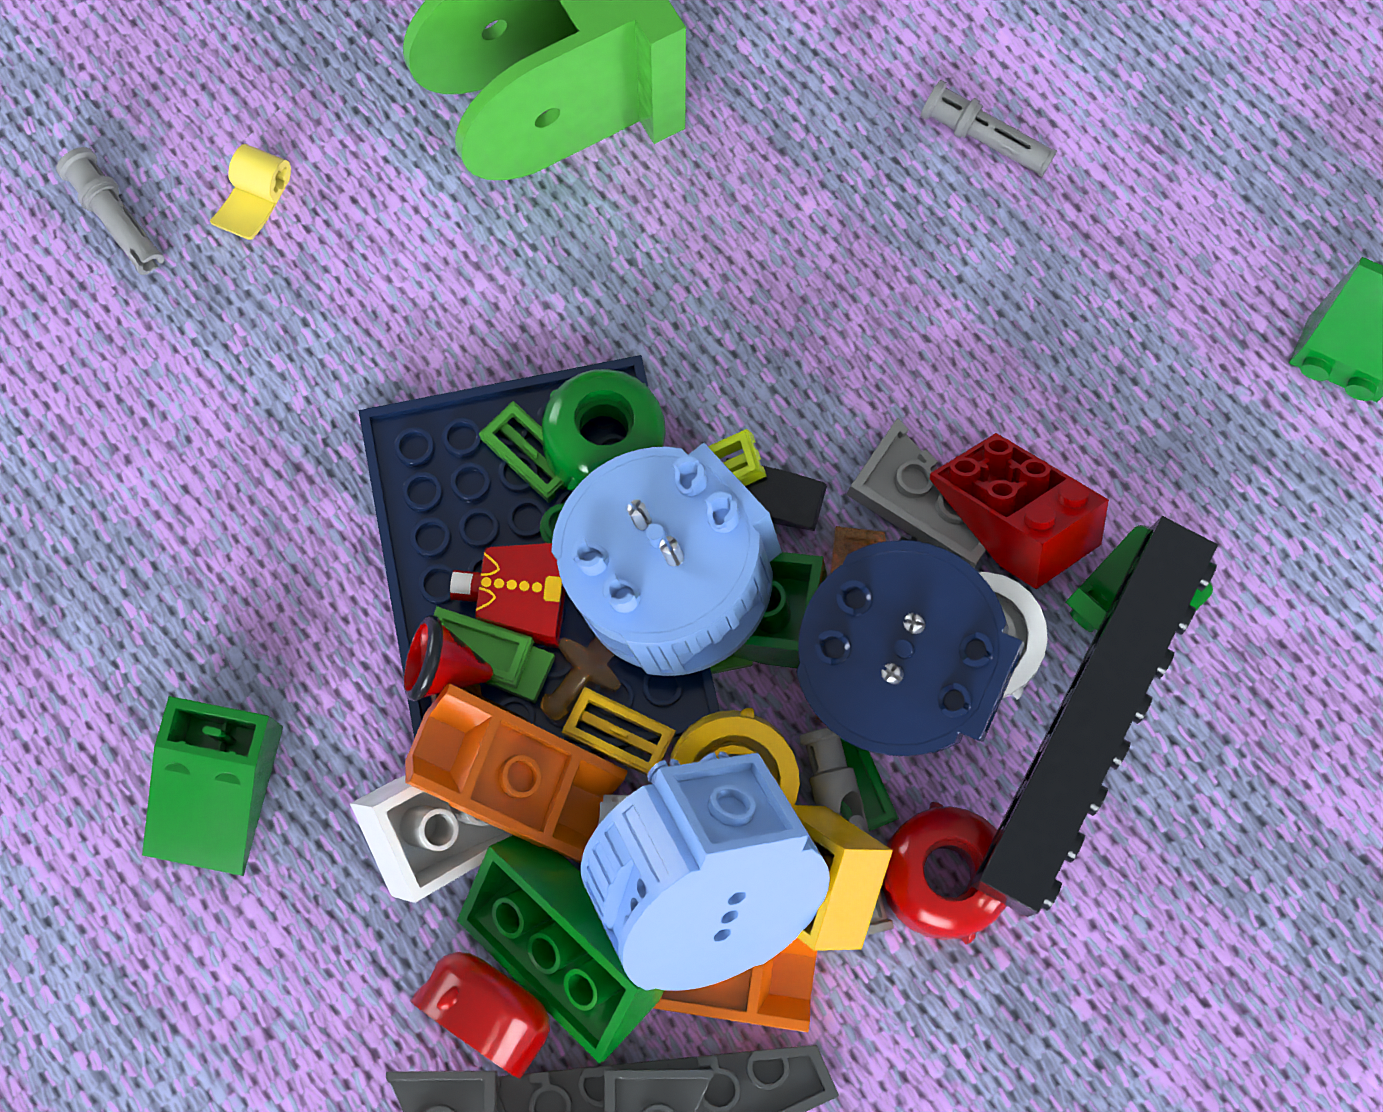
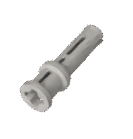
[920,80,1057,177]
[56,147,165,275]

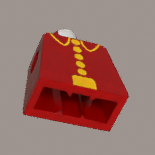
[450,543,566,648]

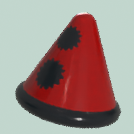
[404,615,493,701]

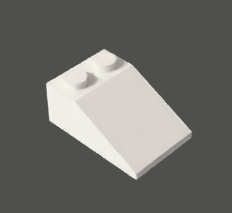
[350,775,512,903]

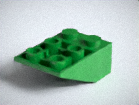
[142,696,283,876]

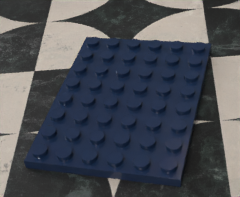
[358,355,720,754]

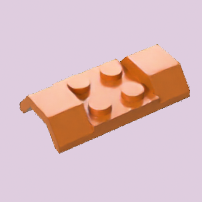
[405,684,627,864]
[652,938,817,1033]

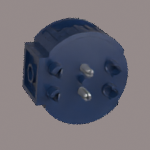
[796,540,1024,756]

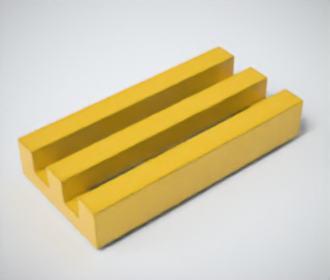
[561,687,676,776]

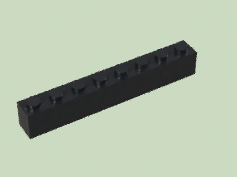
[970,516,1218,917]

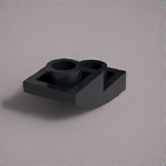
[726,458,827,531]

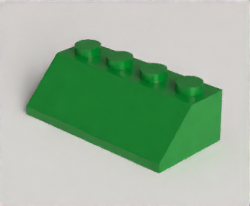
[457,835,665,1064]

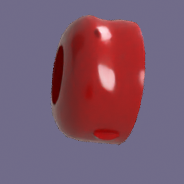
[882,802,1006,945]
[410,952,550,1079]

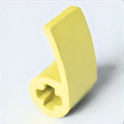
[210,144,291,240]

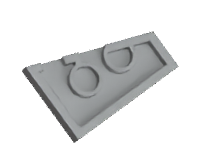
[846,418,986,568]

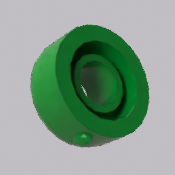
[542,369,666,491]

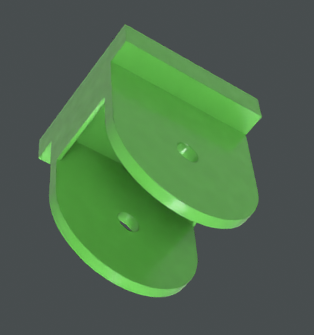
[403,0,686,180]

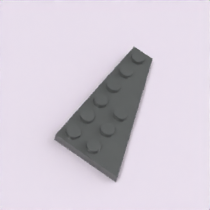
[497,1045,839,1112]

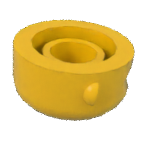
[668,708,800,805]

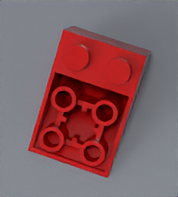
[929,433,1109,589]

